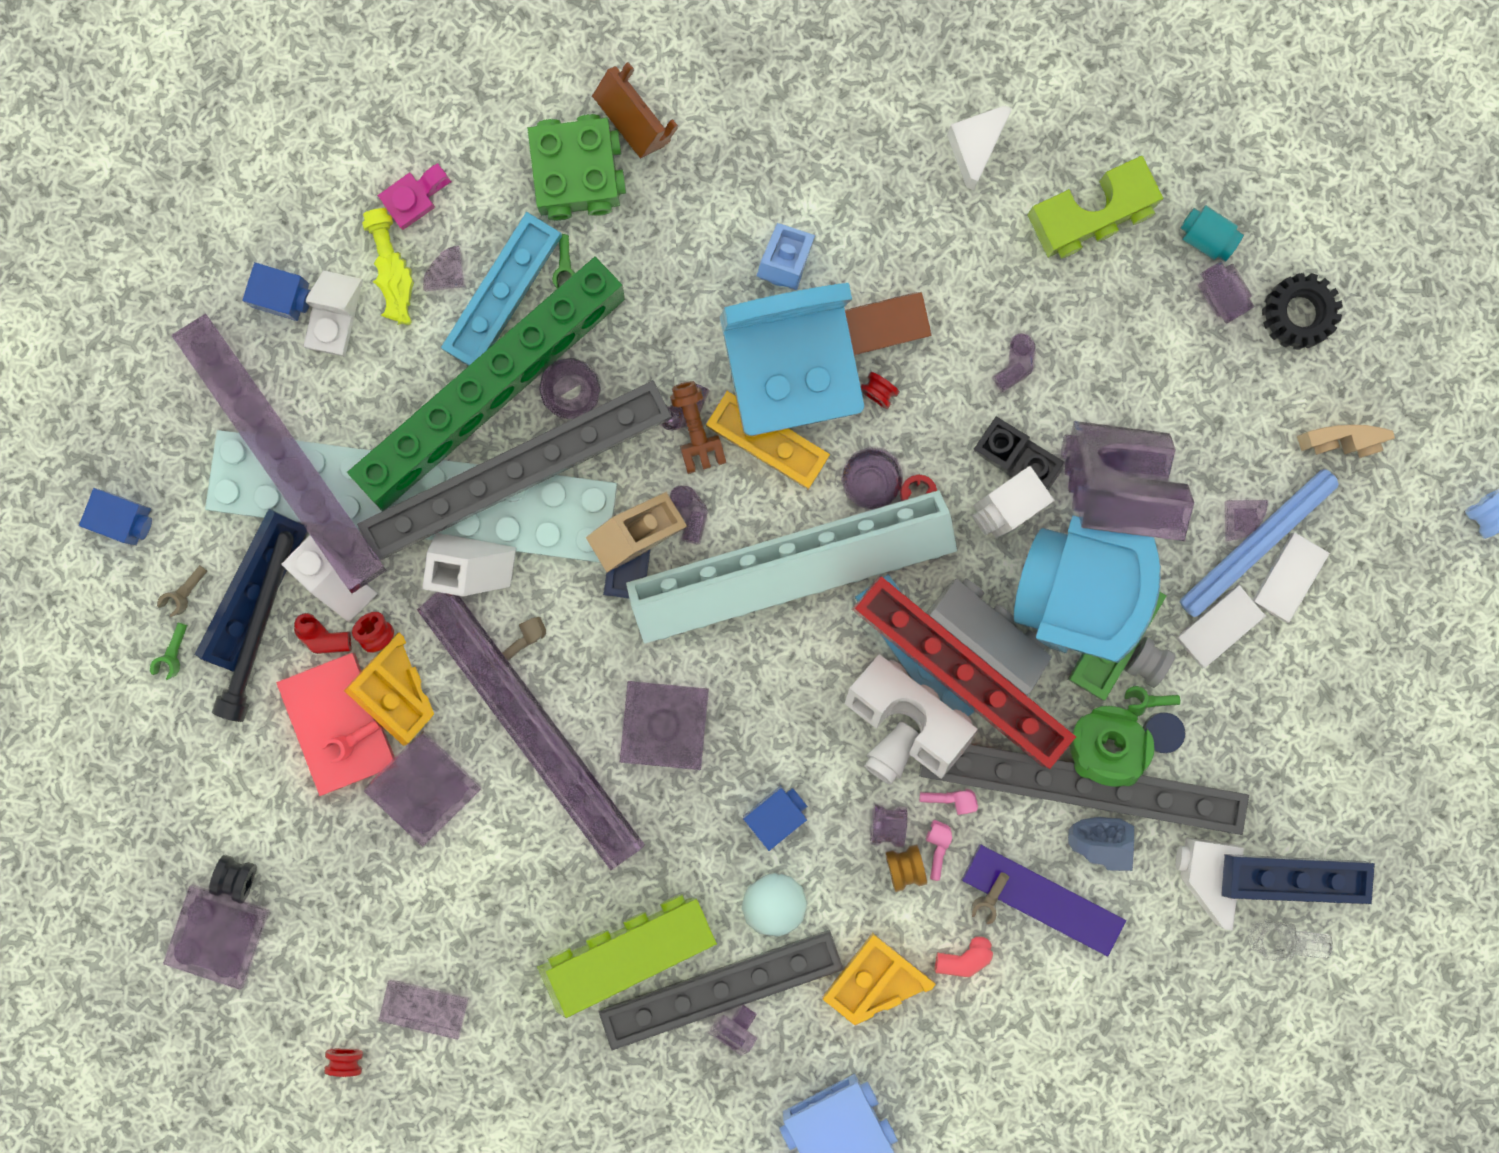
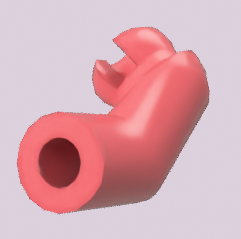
[935,937,993,977]

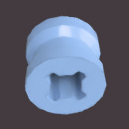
[1465,489,1499,539]

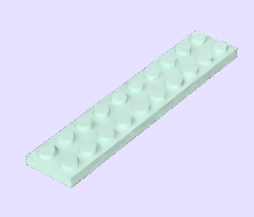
[205,430,618,563]

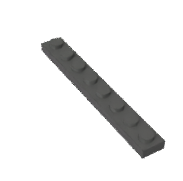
[357,380,672,562]
[919,744,1249,835]

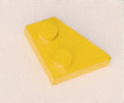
[344,632,434,746]
[822,932,936,1025]

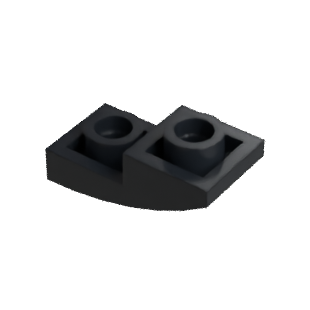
[974,416,1065,490]

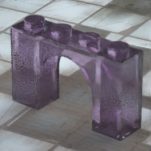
[1061,421,1195,541]

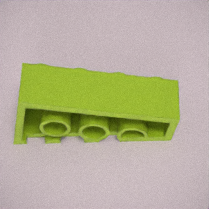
[537,894,717,1018]

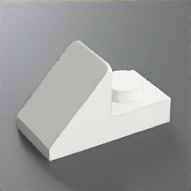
[303,270,363,357]

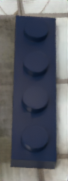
[194,509,309,672]
[1221,854,1375,904]

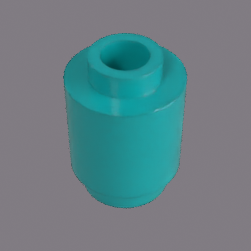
[1180,205,1244,262]

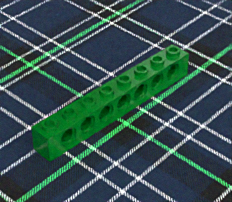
[346,256,625,511]

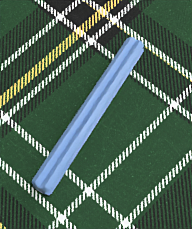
[1180,469,1339,617]

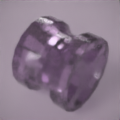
[870,804,907,848]

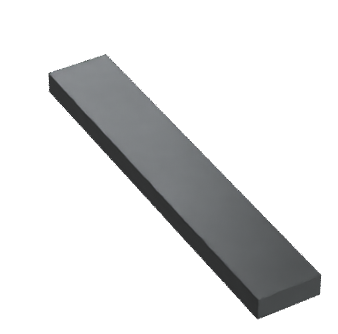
[598,930,844,1051]

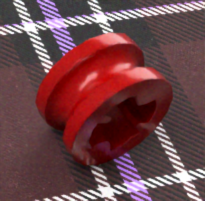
[860,372,900,409]
[900,474,937,501]
[352,612,394,653]
[324,1048,363,1077]

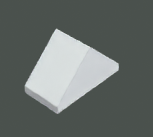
[947,105,1012,191]

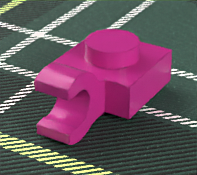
[377,163,452,230]

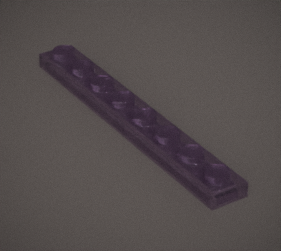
[171,313,387,594]
[417,592,645,870]

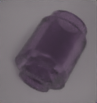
[1197,261,1255,324]

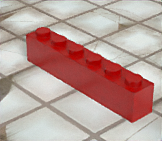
[851,576,1076,769]

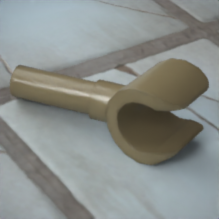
[157,565,207,617]
[497,617,546,665]
[971,872,1009,924]

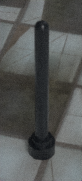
[212,531,294,722]

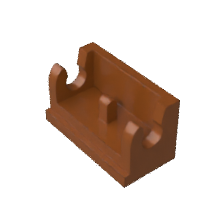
[592,62,678,159]
[845,292,932,355]

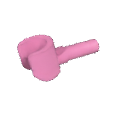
[920,789,978,815]
[926,820,952,881]

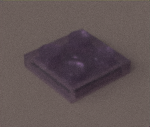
[620,681,709,770]
[364,731,481,847]
[163,885,270,990]

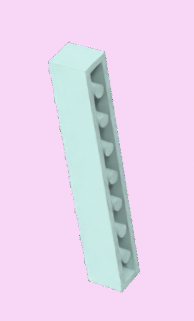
[626,490,957,644]

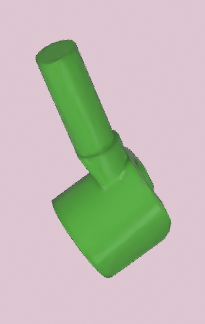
[552,234,575,289]
[150,622,188,680]
[1124,686,1180,717]

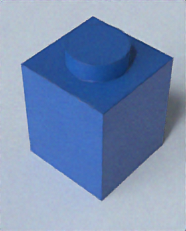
[242,262,311,321]
[79,488,152,546]
[743,785,808,851]

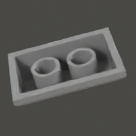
[926,579,1052,696]

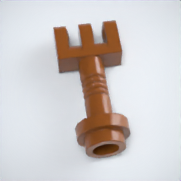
[670,381,726,474]

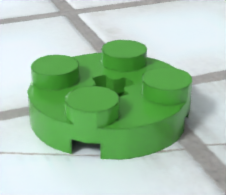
[1069,706,1154,787]

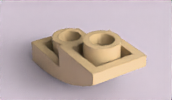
[1297,425,1395,458]

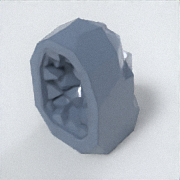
[1068,817,1134,871]

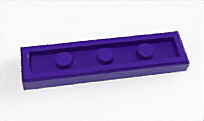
[961,844,1127,957]

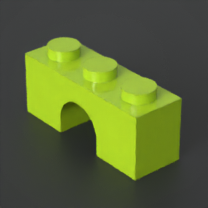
[1027,155,1164,259]

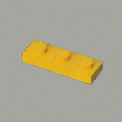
[706,391,830,490]

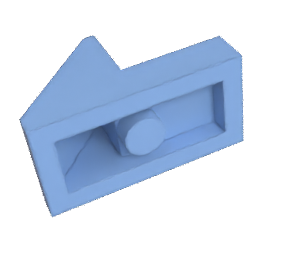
[757,223,815,290]

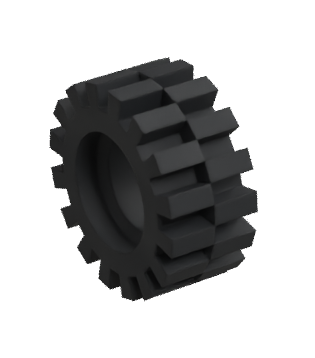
[1262,273,1343,350]

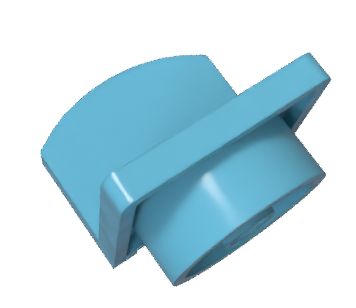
[720,283,864,436]
[1014,516,1161,663]

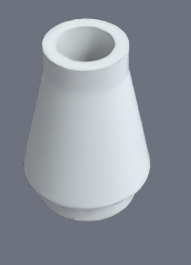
[864,721,919,785]

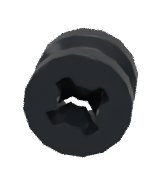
[209,855,257,904]

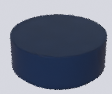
[1143,712,1185,753]

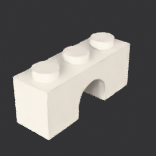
[973,466,1055,538]
[844,654,978,779]

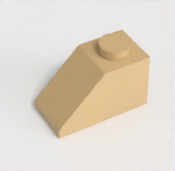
[586,492,687,572]

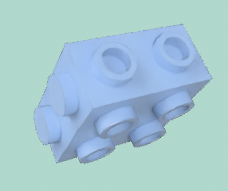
[779,1074,898,1153]

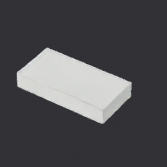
[1253,533,1330,623]
[1175,585,1266,668]

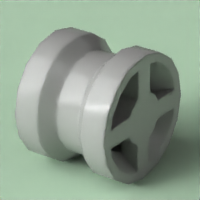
[1125,637,1175,688]

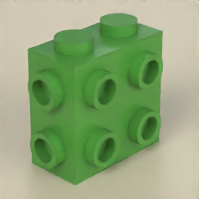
[527,114,626,221]

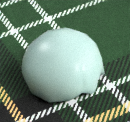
[742,873,807,937]

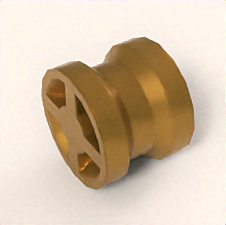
[885,844,927,892]

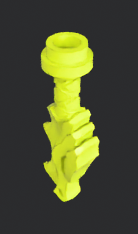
[362,208,414,325]

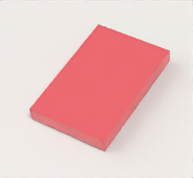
[276,653,398,796]

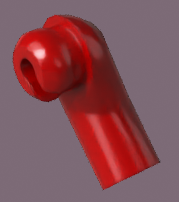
[294,613,352,654]

